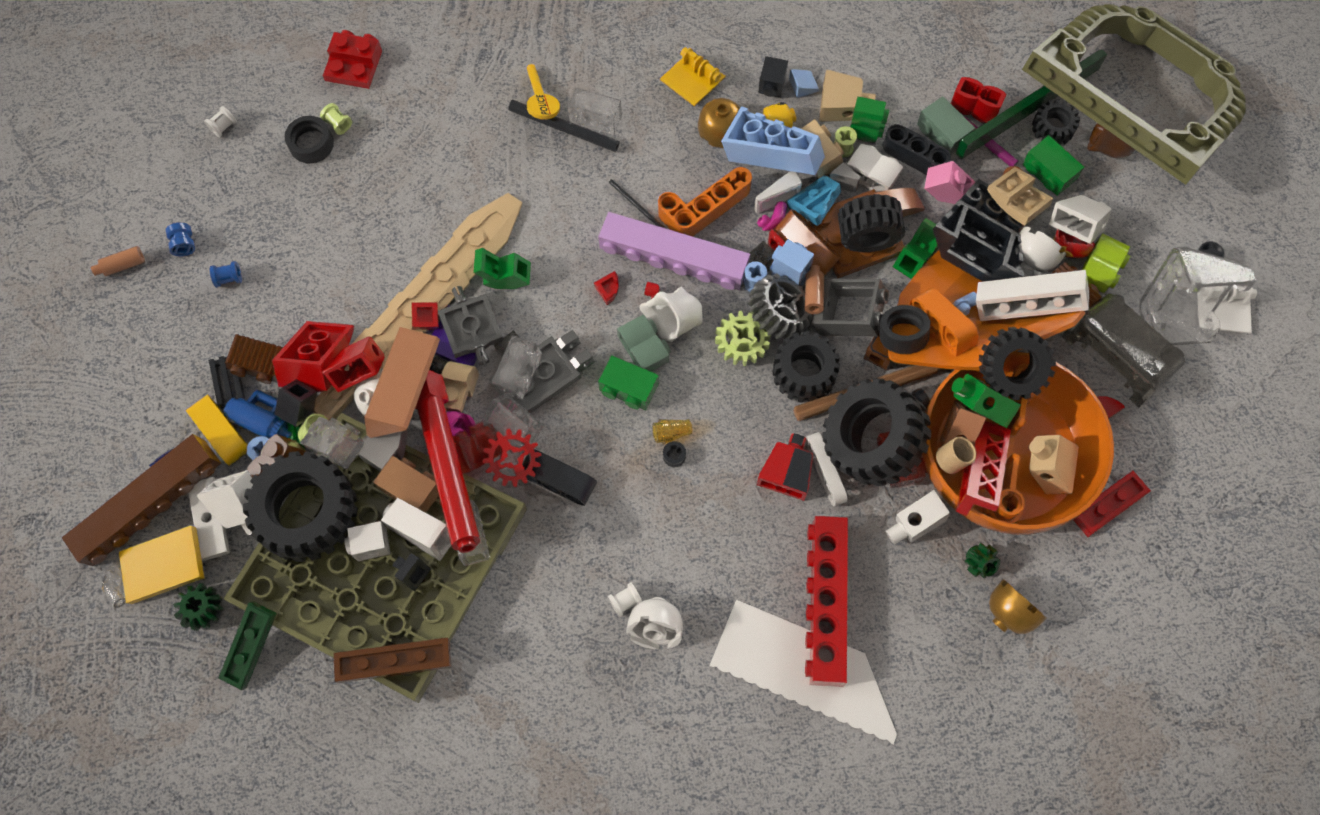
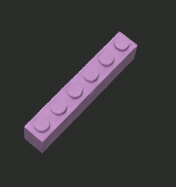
[598,212,750,290]

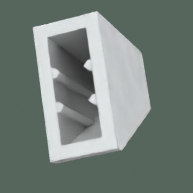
[381,498,451,561]

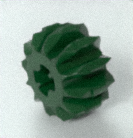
[173,583,224,631]

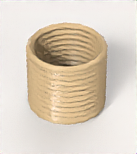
[936,437,976,474]

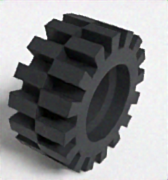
[1032,99,1080,145]

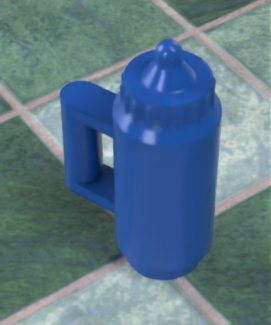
[224,390,291,439]

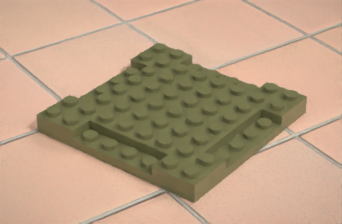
[224,413,527,703]

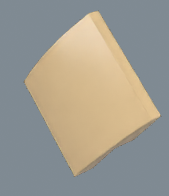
[987,167,1053,226]

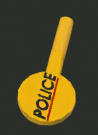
[527,64,560,119]

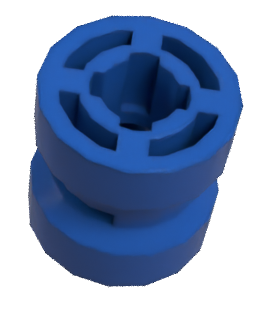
[165,222,195,257]

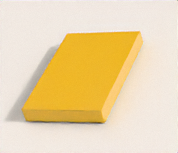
[119,526,205,604]

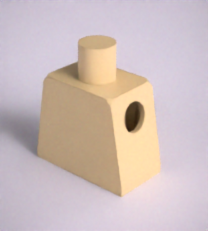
[819,70,876,122]
[1029,435,1079,494]

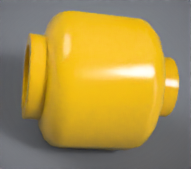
[762,102,796,128]

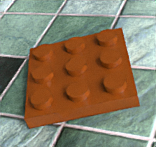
[808,189,905,279]

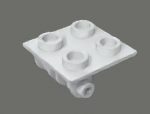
[1198,281,1257,334]

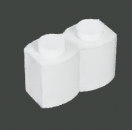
[847,144,903,193]

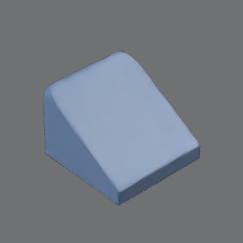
[789,69,819,98]

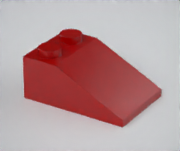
[272,321,354,392]

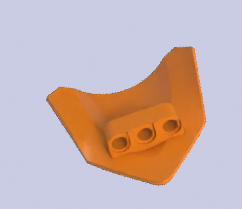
[888,250,1085,371]

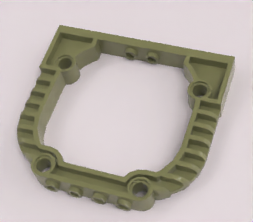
[1022,4,1246,185]

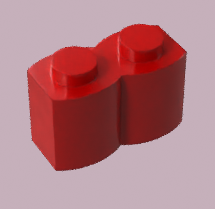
[950,77,1007,123]

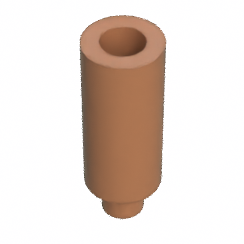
[91,246,145,276]
[805,265,824,314]

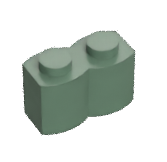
[617,314,671,372]

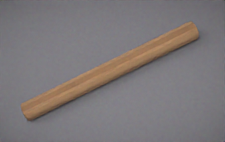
[793,365,939,421]

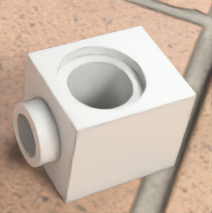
[345,521,390,561]

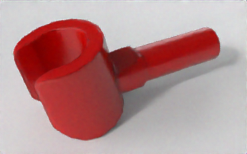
[644,282,660,299]

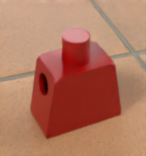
[323,336,385,392]

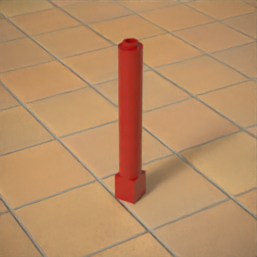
[415,370,480,553]

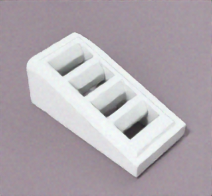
[754,171,802,214]

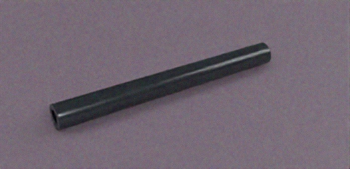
[508,99,620,152]

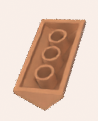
[364,327,440,438]

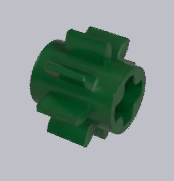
[965,543,1001,578]

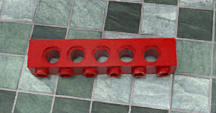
[805,516,848,687]

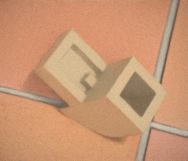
[441,361,479,413]

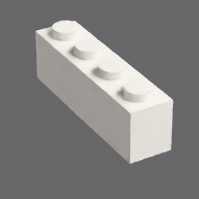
[976,270,1089,321]

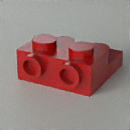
[322,30,382,89]

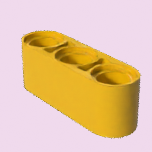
[186,394,248,466]

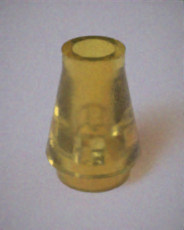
[652,419,692,445]

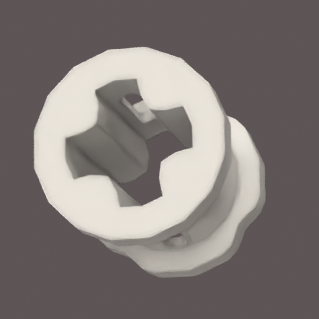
[204,106,237,138]
[607,582,642,618]

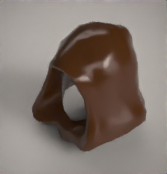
[1087,100,1135,159]

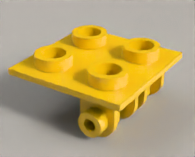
[660,47,726,107]

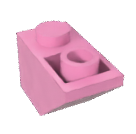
[924,161,975,204]

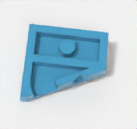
[787,175,841,226]

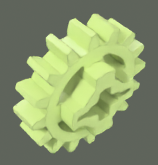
[715,311,771,366]

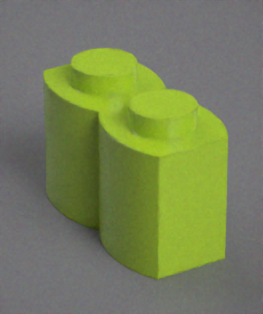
[1081,233,1131,293]

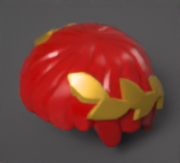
[1053,229,1095,258]

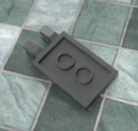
[489,330,595,421]

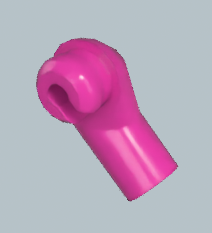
[757,201,787,231]

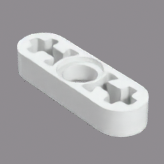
[805,432,847,506]

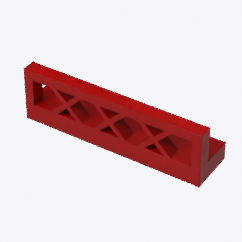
[956,421,1011,516]

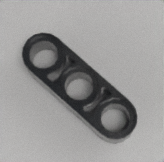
[883,124,951,175]
[522,449,597,506]

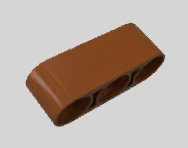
[775,209,841,276]

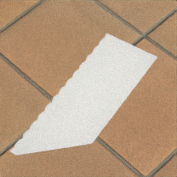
[709,600,897,744]

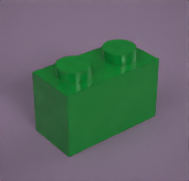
[1022,135,1084,196]
[598,355,659,411]

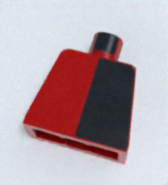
[757,433,813,501]

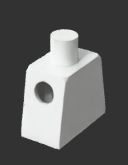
[1049,195,1112,244]
[196,470,253,535]
[885,490,950,545]

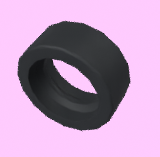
[285,115,334,164]
[880,305,931,354]

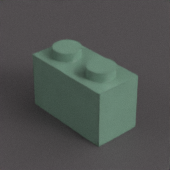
[917,96,975,155]

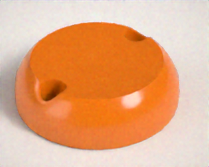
[922,352,1114,535]

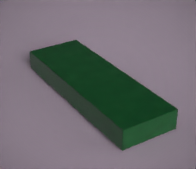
[218,601,277,691]

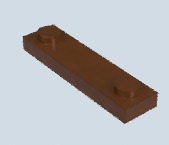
[333,637,452,683]

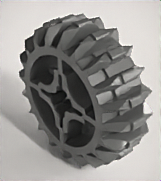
[747,273,813,340]

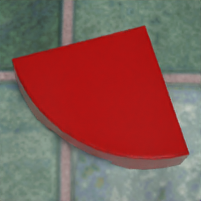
[594,271,619,305]
[1097,396,1125,419]

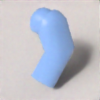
[953,292,977,316]

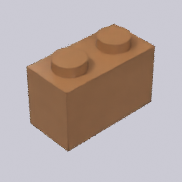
[373,456,439,513]

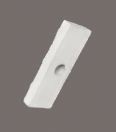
[189,477,230,561]

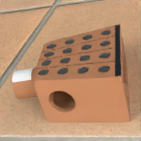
[940,400,986,446]

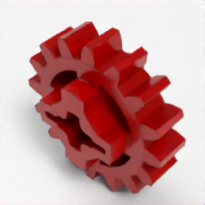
[482,428,541,487]

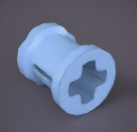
[743,262,767,292]

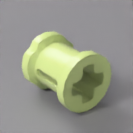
[320,103,352,135]
[833,126,857,158]

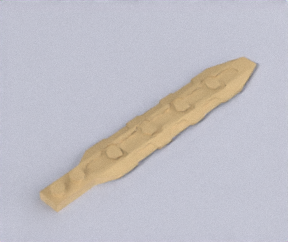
[314,193,522,424]

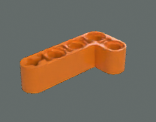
[658,167,752,237]

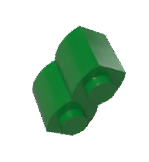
[850,96,889,143]

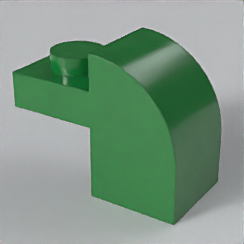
[892,218,938,279]
[473,248,531,289]

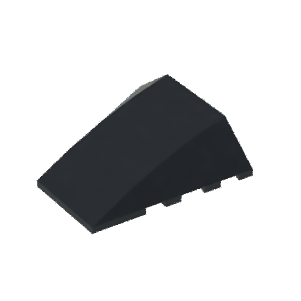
[933,179,1024,282]

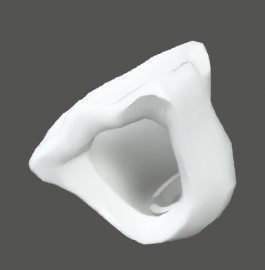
[640,287,703,342]

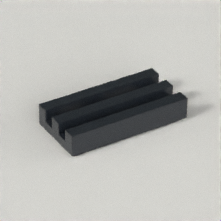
[209,356,245,409]

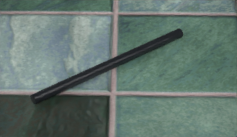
[609,179,667,229]

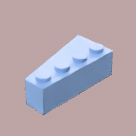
[721,106,825,175]

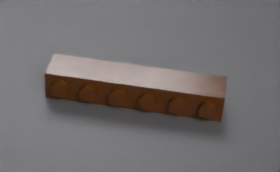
[62,434,222,566]

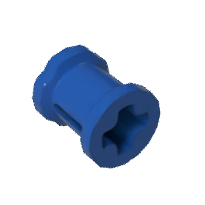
[209,261,242,288]

